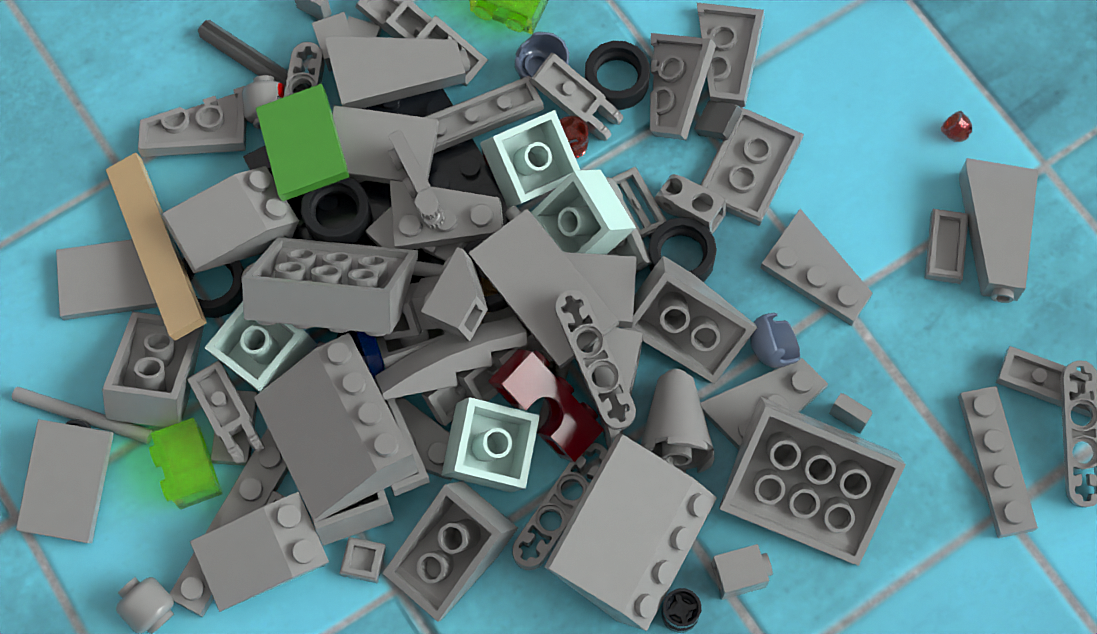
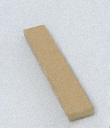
[106,152,207,341]

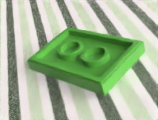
[256,84,350,201]

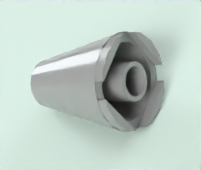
[641,369,715,473]

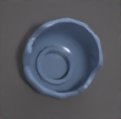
[515,32,570,79]
[750,313,800,368]

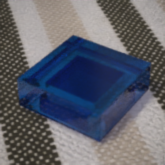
[357,331,385,379]

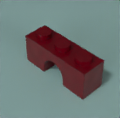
[488,349,604,462]

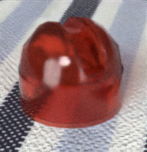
[941,111,973,142]

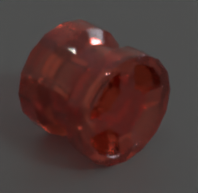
[559,116,589,159]

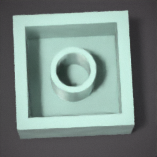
[480,110,580,208]
[531,170,636,255]
[205,302,317,392]
[441,397,540,492]

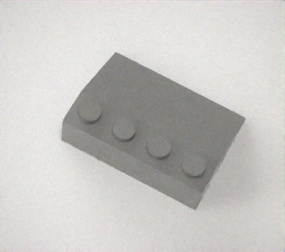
[242,237,418,336]
[254,333,418,523]
[719,397,906,566]
[544,433,717,631]

